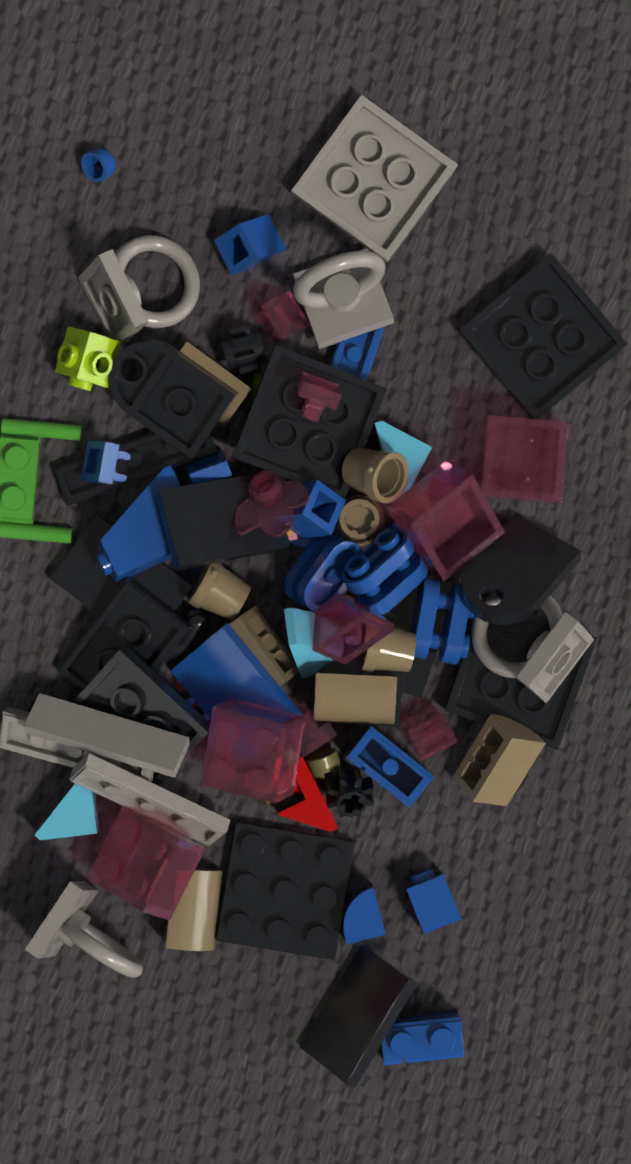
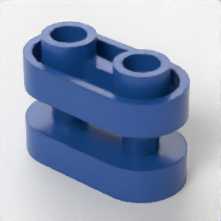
[341,529,428,617]
[284,533,363,613]
[411,578,474,665]

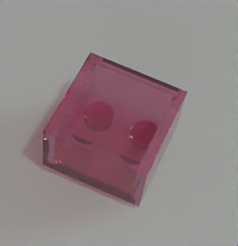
[478,415,569,505]
[386,458,505,582]
[201,699,305,803]
[86,806,206,920]

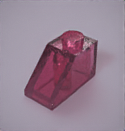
[312,593,394,665]

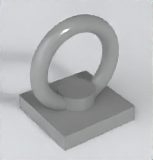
[78,235,200,345]
[293,248,394,349]
[471,595,594,703]
[25,881,143,978]

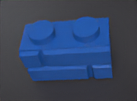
[346,725,434,808]
[382,1011,465,1065]

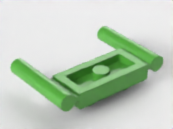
[0,418,82,544]

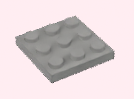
[291,94,458,263]

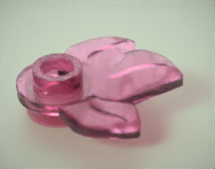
[235,471,309,538]

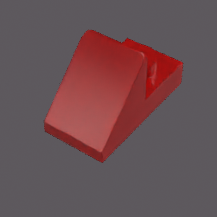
[277,755,338,832]

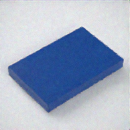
[171,623,304,763]

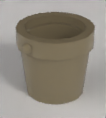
[342,447,409,503]
[335,495,385,547]
[187,562,251,621]
[358,616,416,675]

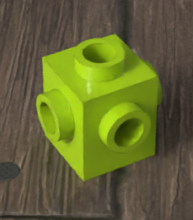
[55,326,122,391]

